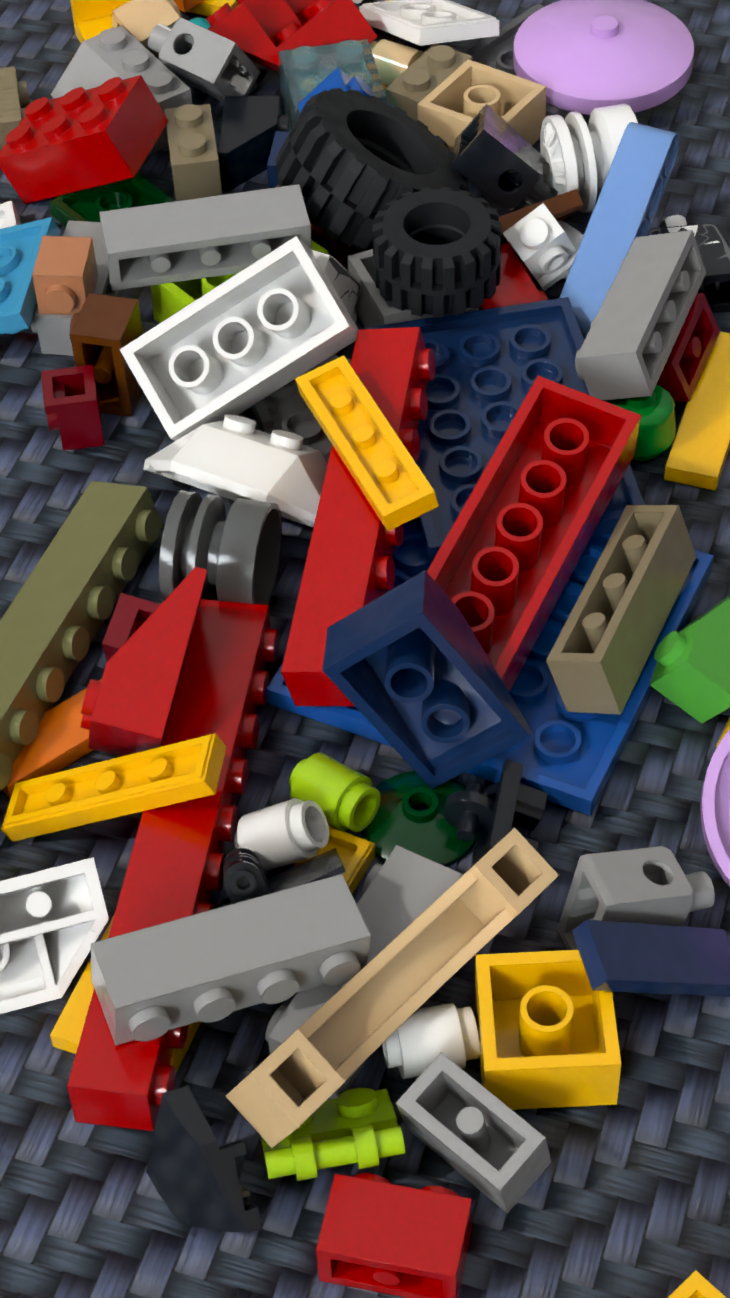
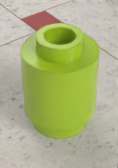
[289,752,381,832]

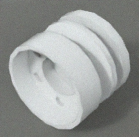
[540,103,638,213]

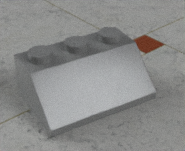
[50,26,192,155]

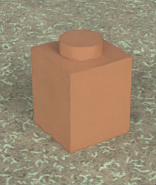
[32,236,98,315]

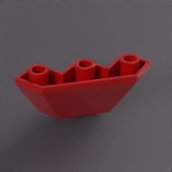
[206,0,378,74]

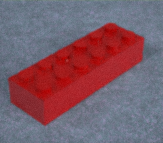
[427,376,641,692]

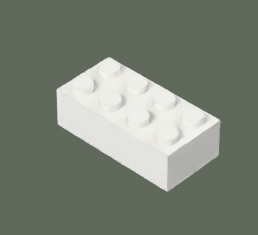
[119,236,359,441]

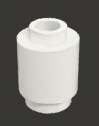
[234,798,329,872]
[382,1003,480,1079]

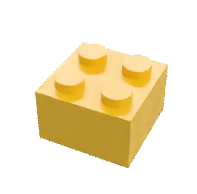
[475,950,621,1110]

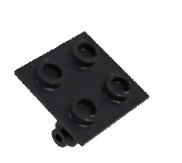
[223,848,346,906]

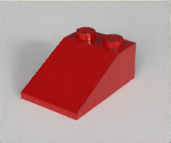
[80,567,207,757]

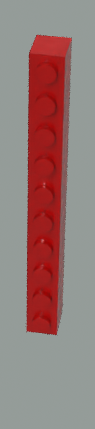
[67,599,280,1131]

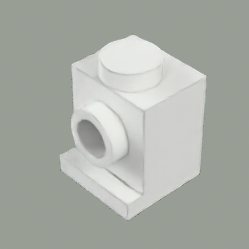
[503,203,577,291]

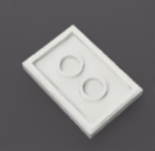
[359,0,499,46]

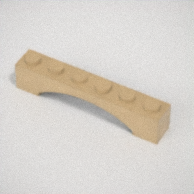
[226,828,559,1148]

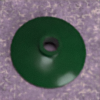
[362,771,477,867]

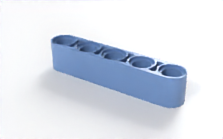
[559,122,680,340]

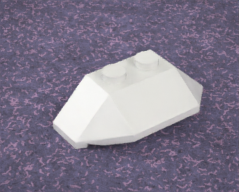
[143,415,327,527]
[0,857,109,1014]

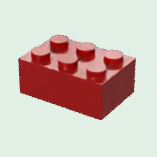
[0,75,169,204]

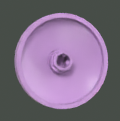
[513,0,694,115]

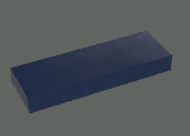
[572,920,730,997]

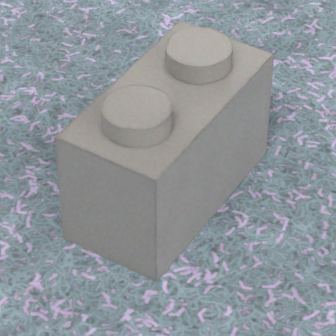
[396,1052,551,1214]

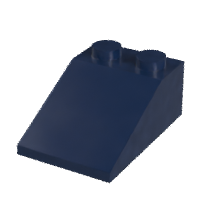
[322,571,531,789]

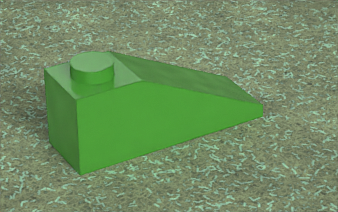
[649,595,730,724]

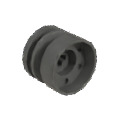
[159,490,282,607]

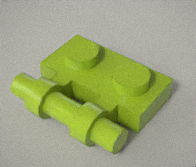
[260,1088,405,1181]

